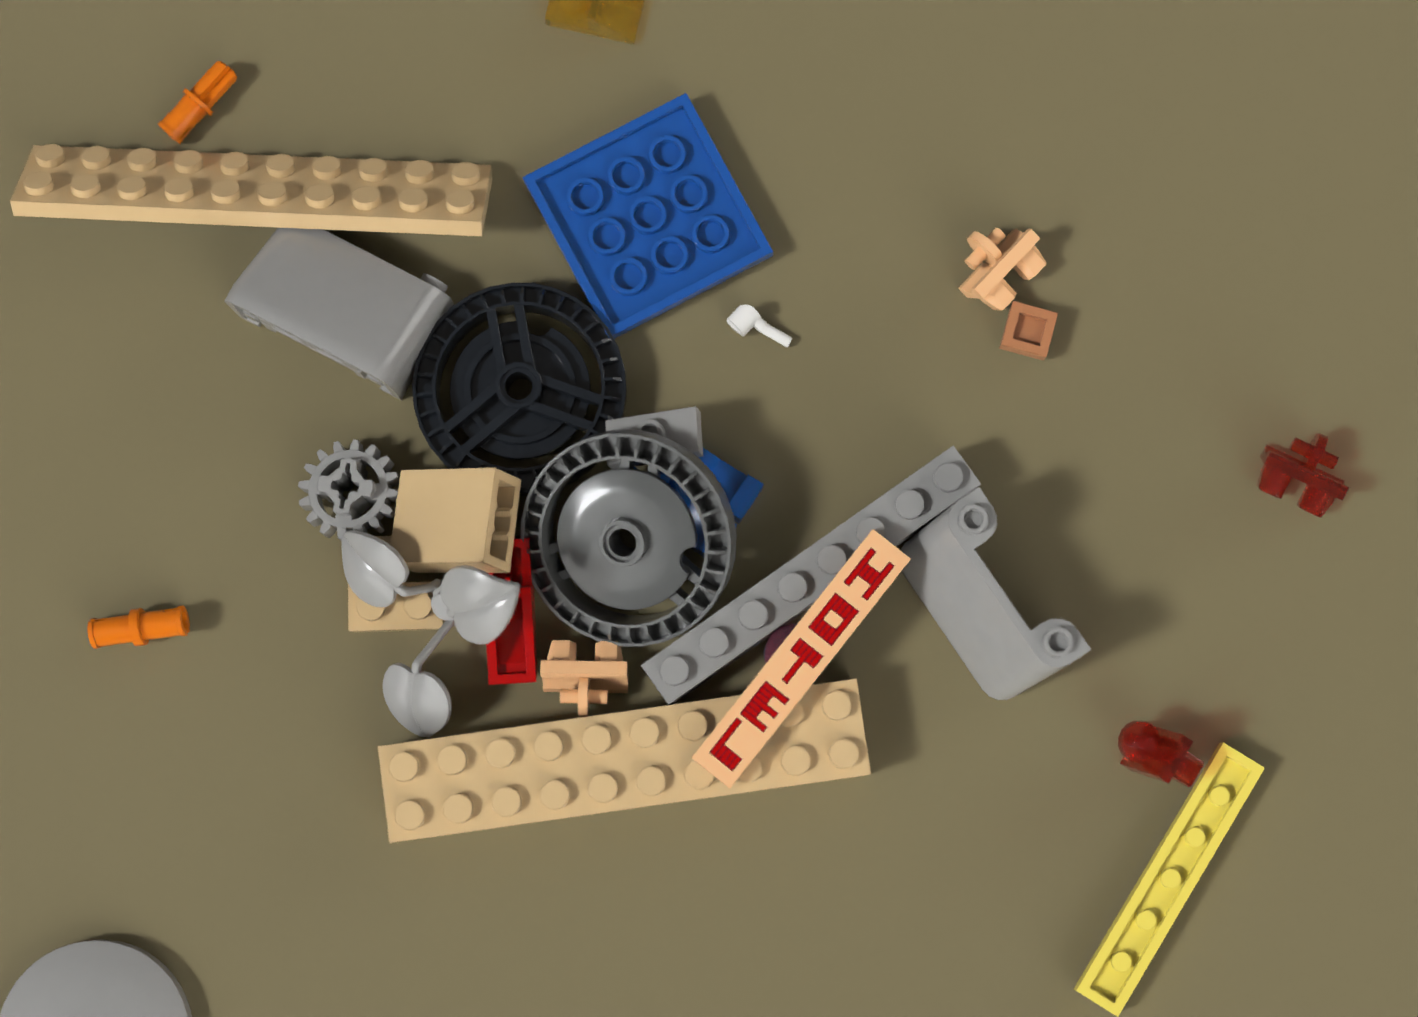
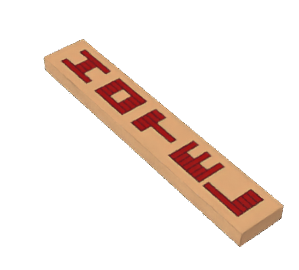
[692,529,911,789]

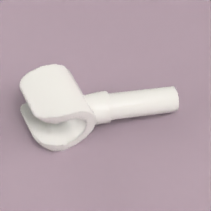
[727,304,792,347]

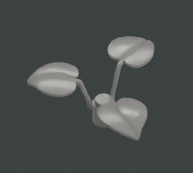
[341,530,520,738]

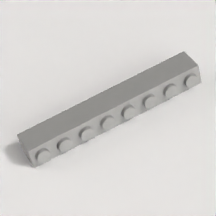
[641,446,981,705]

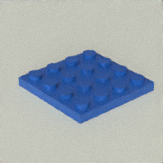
[523,93,773,339]

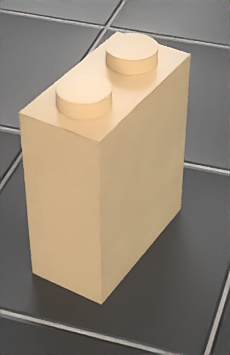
[389,468,521,573]

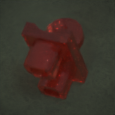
[1257,433,1349,518]
[1118,720,1204,787]

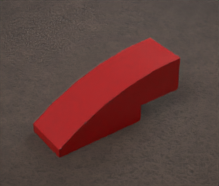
[486,536,537,685]

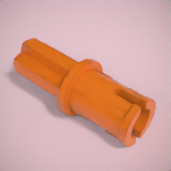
[157,61,237,145]

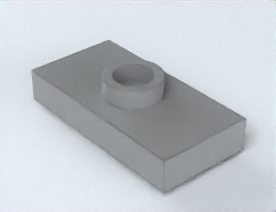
[605,406,703,469]

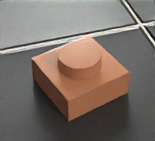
[999,301,1058,361]

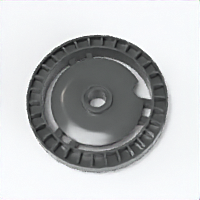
[521,429,737,647]

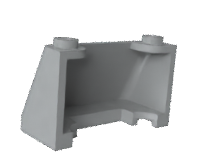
[224,228,454,401]
[901,487,1091,700]

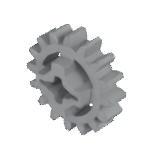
[298,439,400,542]

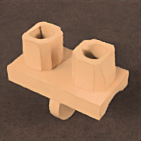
[958,227,1047,311]
[540,640,629,718]

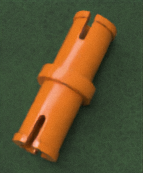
[87,605,190,649]

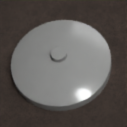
[0,939,192,1017]

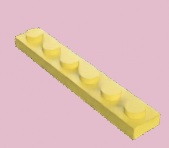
[1074,742,1265,1017]

